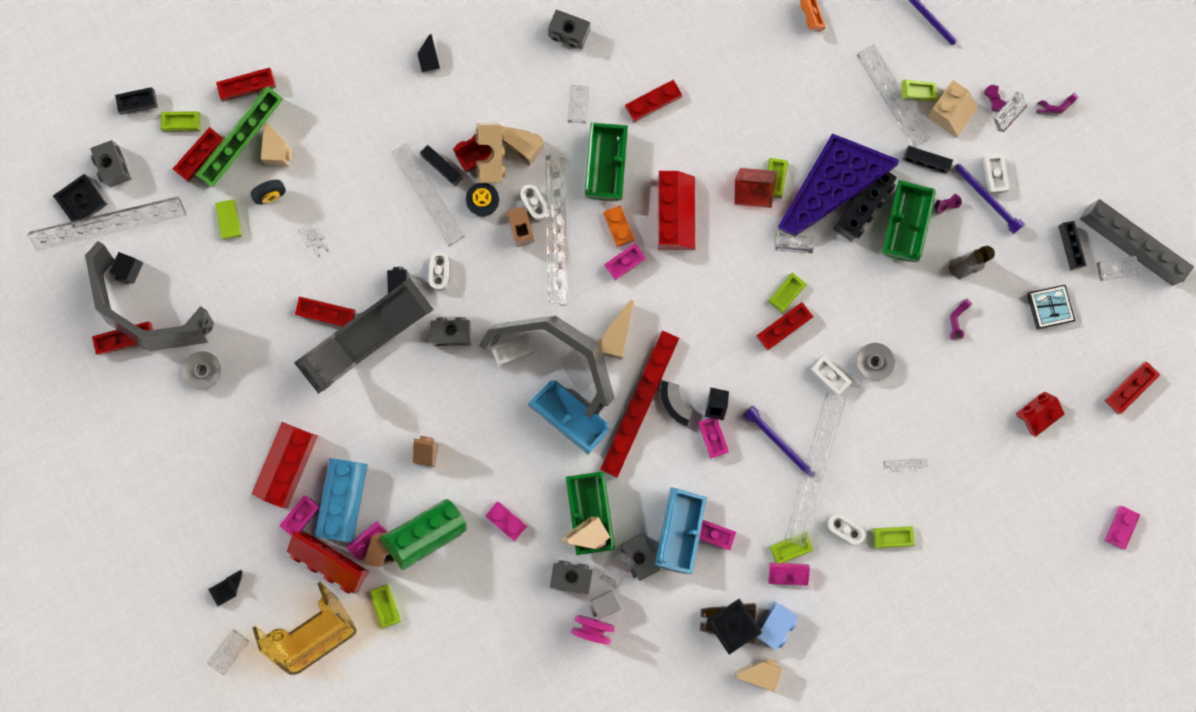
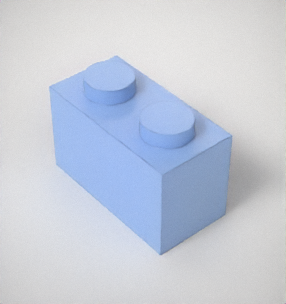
[757,601,798,650]

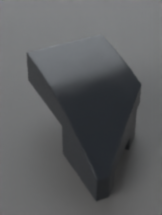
[417,34,440,72]
[208,570,243,607]

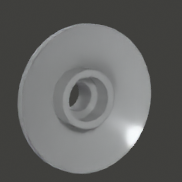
[856,343,895,381]
[182,351,221,390]

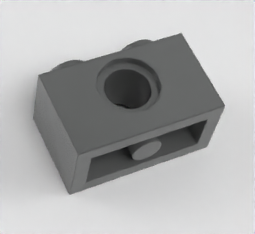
[548,9,590,49]
[90,140,131,187]
[431,317,471,346]
[620,534,660,581]
[550,560,593,594]

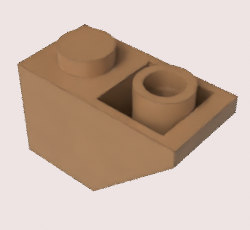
[506,206,535,247]
[413,436,439,467]
[364,531,396,567]

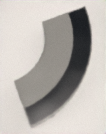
[659,380,693,428]

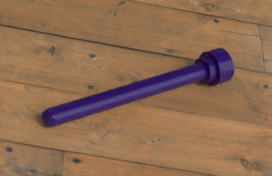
[908,0,957,45]
[955,164,1025,234]
[742,405,814,478]

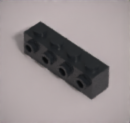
[833,172,897,242]

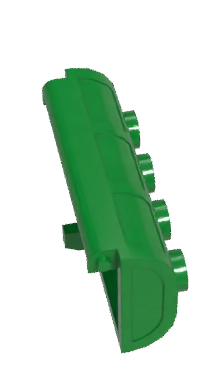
[585,122,628,201]
[882,180,936,262]
[566,471,615,555]
[379,499,467,570]

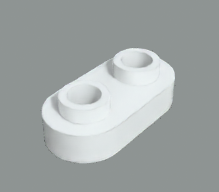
[520,184,548,221]
[428,252,450,291]
[827,514,865,545]

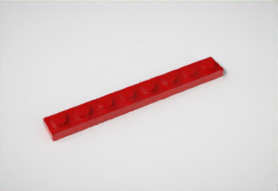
[600,330,680,478]

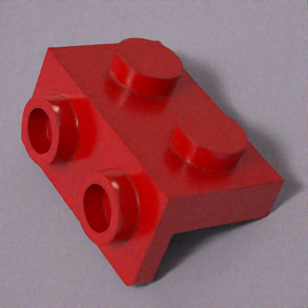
[453,134,491,173]
[1016,392,1065,437]

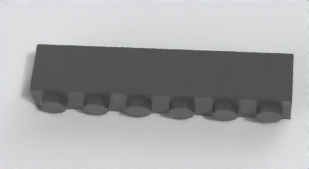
[1079,199,1194,286]

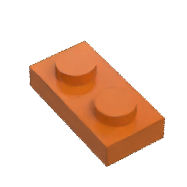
[800,0,826,31]
[603,205,634,248]

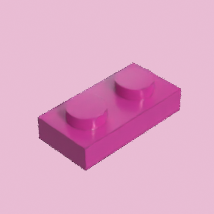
[604,243,646,281]
[697,418,729,459]
[279,495,320,536]
[485,501,527,542]
[1104,506,1141,550]
[699,520,736,550]
[346,521,388,561]
[768,563,810,586]

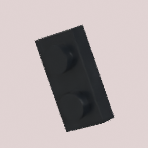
[115,87,158,115]

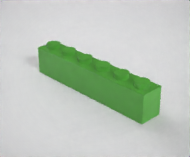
[195,86,283,187]

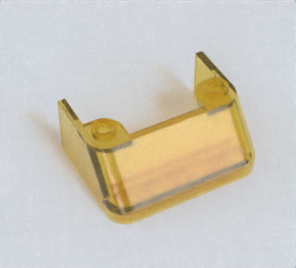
[252,581,356,675]

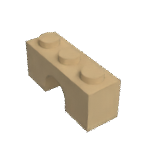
[476,123,505,183]

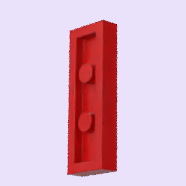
[216,67,277,102]
[625,79,682,123]
[172,127,224,183]
[295,296,356,326]
[756,302,814,351]
[92,321,153,355]
[1104,361,1160,414]

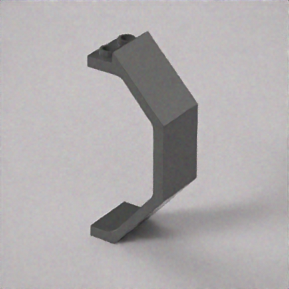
[85,241,214,351]
[294,278,434,394]
[479,315,615,418]

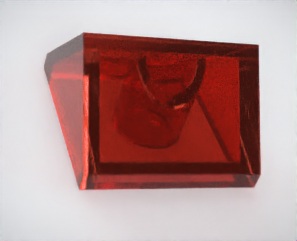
[734,168,778,208]

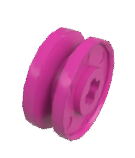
[571,615,615,645]

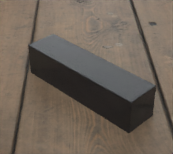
[420,145,463,186]
[902,145,953,174]
[1058,221,1087,270]

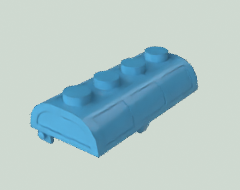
[528,380,610,455]
[314,458,368,542]
[654,487,707,574]

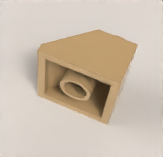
[926,80,978,138]

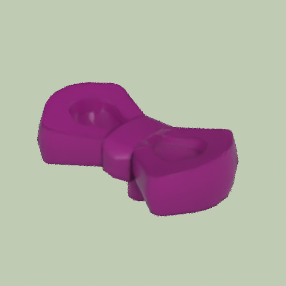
[984,85,1007,112]
[934,194,962,214]

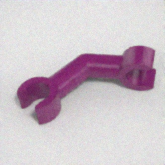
[1036,93,1079,114]
[950,298,972,340]

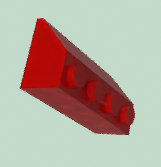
[658,170,695,250]
[251,422,318,508]
[287,531,370,594]

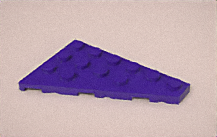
[778,133,899,237]

